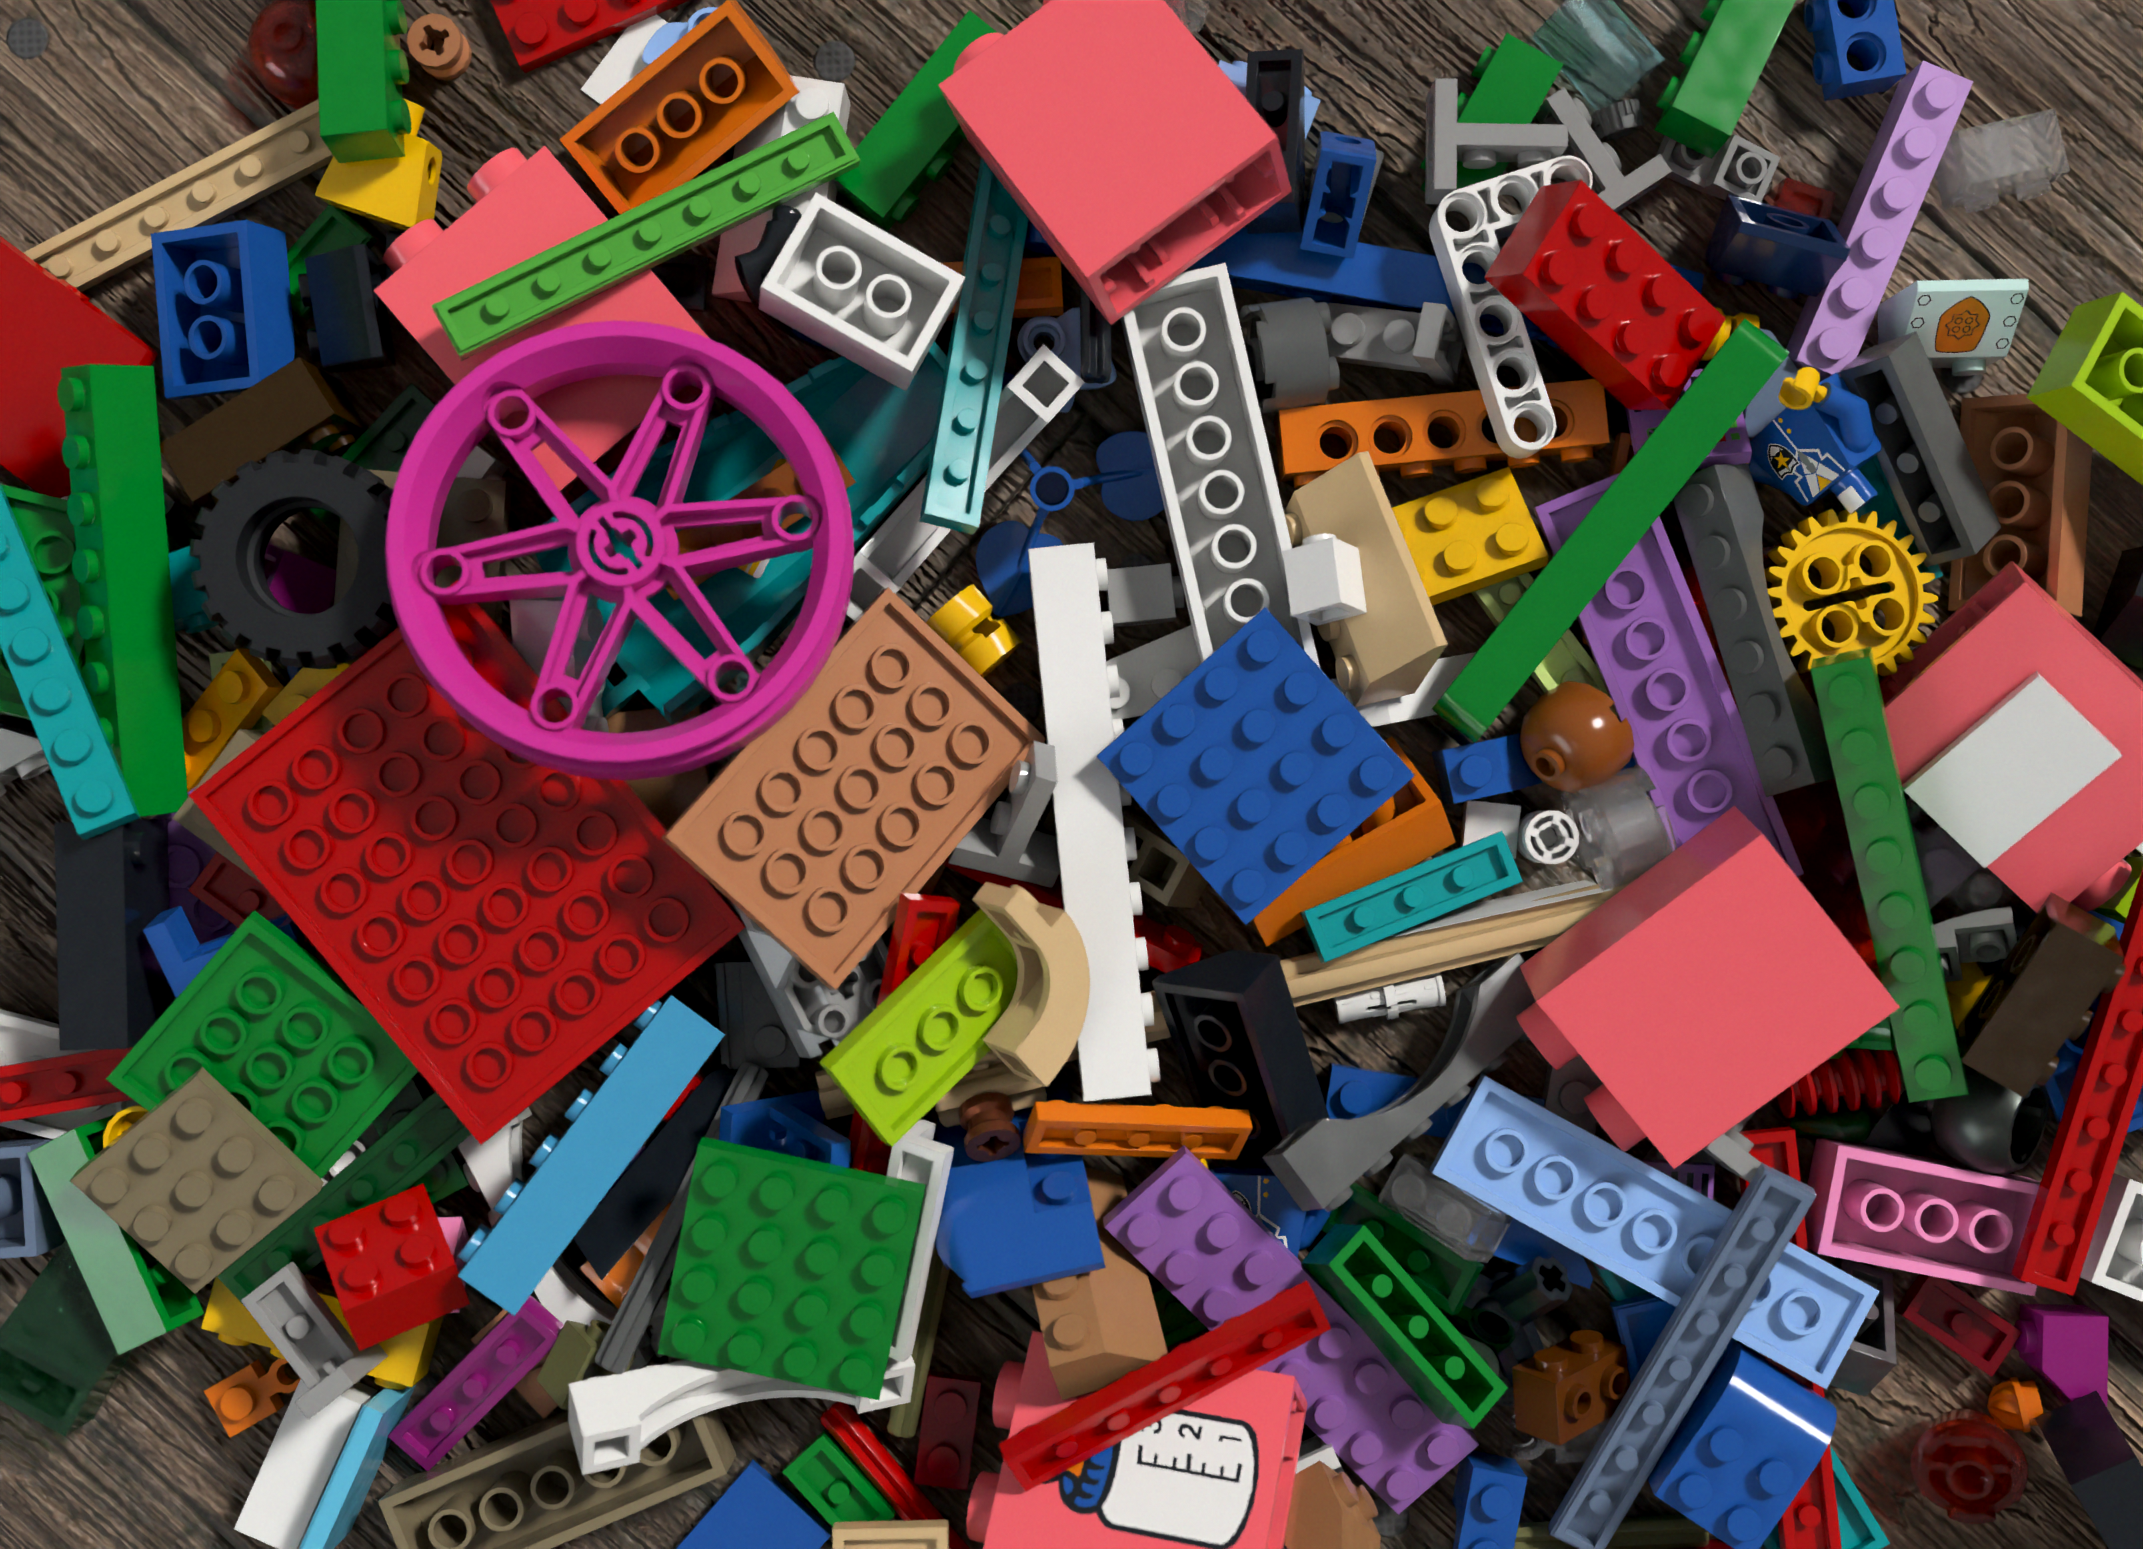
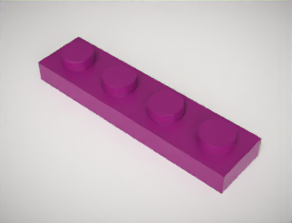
[388,1295,564,1471]

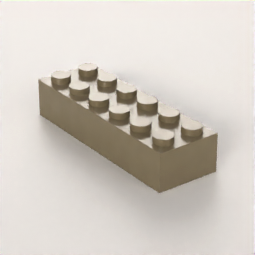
[378,1409,736,1549]

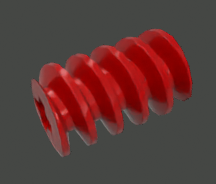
[1777,1048,1901,1119]

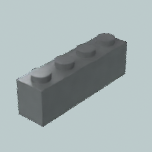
[1839,332,2001,567]

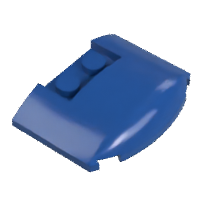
[933,1082,1105,1298]

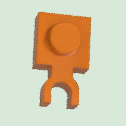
[204,1358,301,1438]

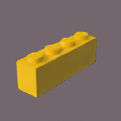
[201,1273,444,1390]

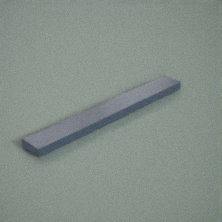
[1548,1163,1817,1549]

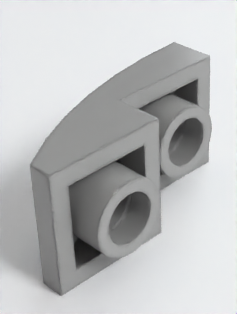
[1656,134,1781,202]
[1933,906,2017,982]

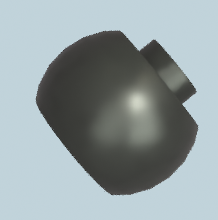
[1927,1064,2049,1175]

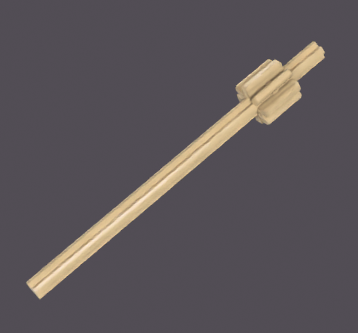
[816,873,1644,1128]

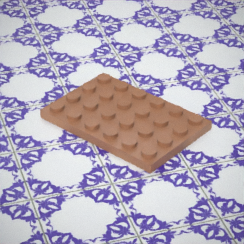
[661,587,1046,990]

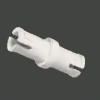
[1334,972,1446,1024]

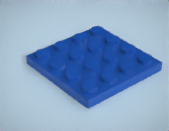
[1097,607,1415,925]

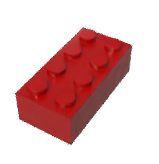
[1484,180,1726,410]

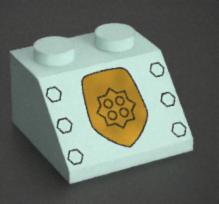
[1877,279,2029,376]

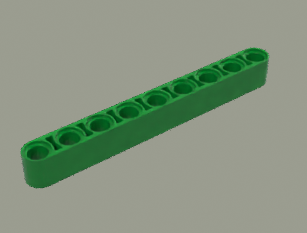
[1431,318,1790,743]

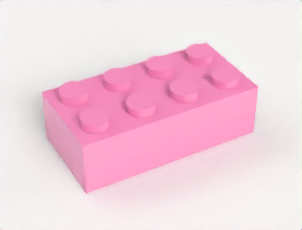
[1805,1139,2041,1296]

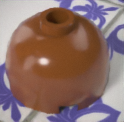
[1519,681,1635,793]

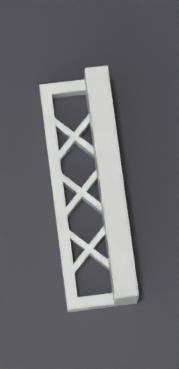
[886,1119,954,1362]

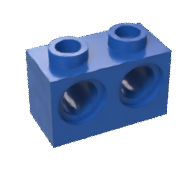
[1803,0,1907,101]

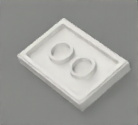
[1902,671,2122,868]

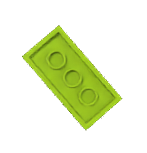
[819,908,1018,1147]

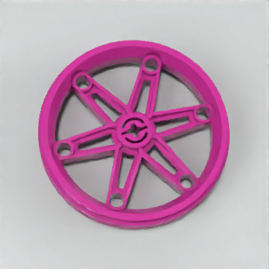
[385,320,854,780]

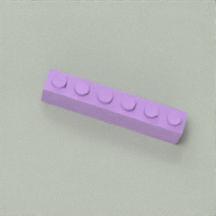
[1786,60,1973,382]

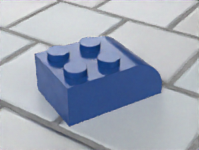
[151,220,295,400]
[1647,1341,1837,1549]

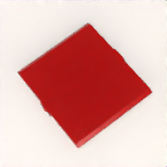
[0,236,157,498]

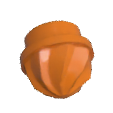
[1987,1377,2044,1433]

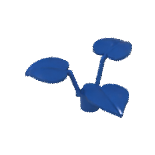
[976,372,1164,617]

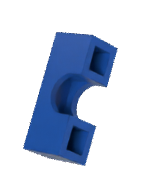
[1452,1451,1527,1549]

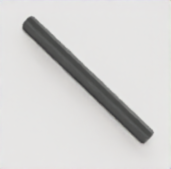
[595,1062,770,1374]

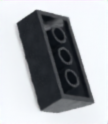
[1152,950,1330,1168]

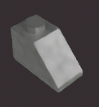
[1829,1258,1897,1397]

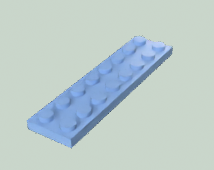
[1429,1073,1880,1389]

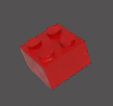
[314,1183,470,1351]

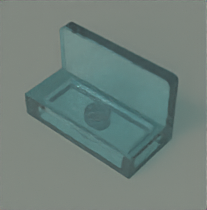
[1533,0,1665,111]

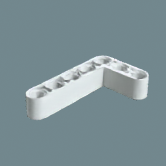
[1429,155,1593,459]

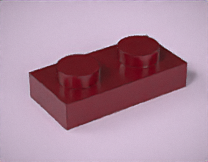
[1895,1274,2022,1377]
[914,1371,982,1490]

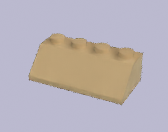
[1284,451,1448,707]

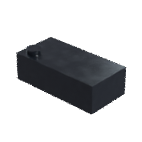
[54,819,172,1050]
[2035,1390,2143,1549]

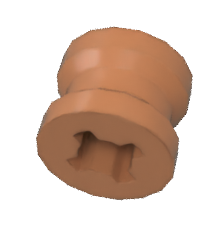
[407,13,472,81]

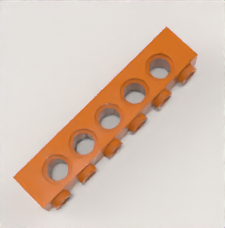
[1274,379,1610,489]

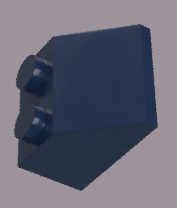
[1705,194,1851,299]

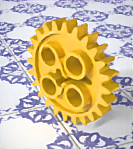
[1764,509,1938,677]

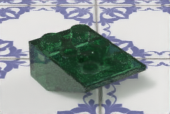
[0,1240,132,1436]

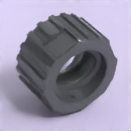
[1591,99,1645,142]

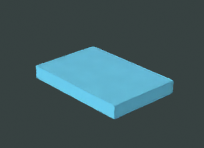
[299,1385,416,1549]

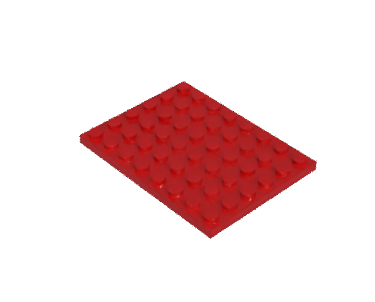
[188,580,746,1145]

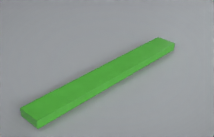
[432,112,860,361]

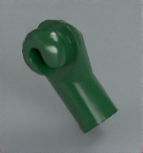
[1790,1106,1872,1143]

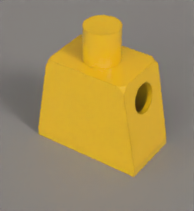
[315,98,442,231]

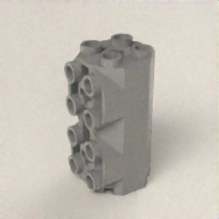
[715,887,888,1058]

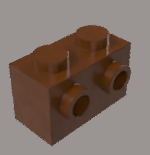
[1512,1330,1630,1446]

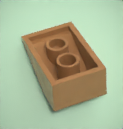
[1284,1461,1381,1549]

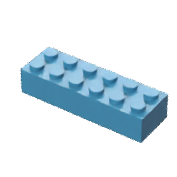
[457,995,725,1316]

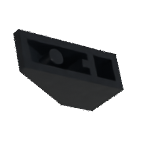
[1245,49,1305,234]

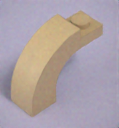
[973,882,1090,1087]

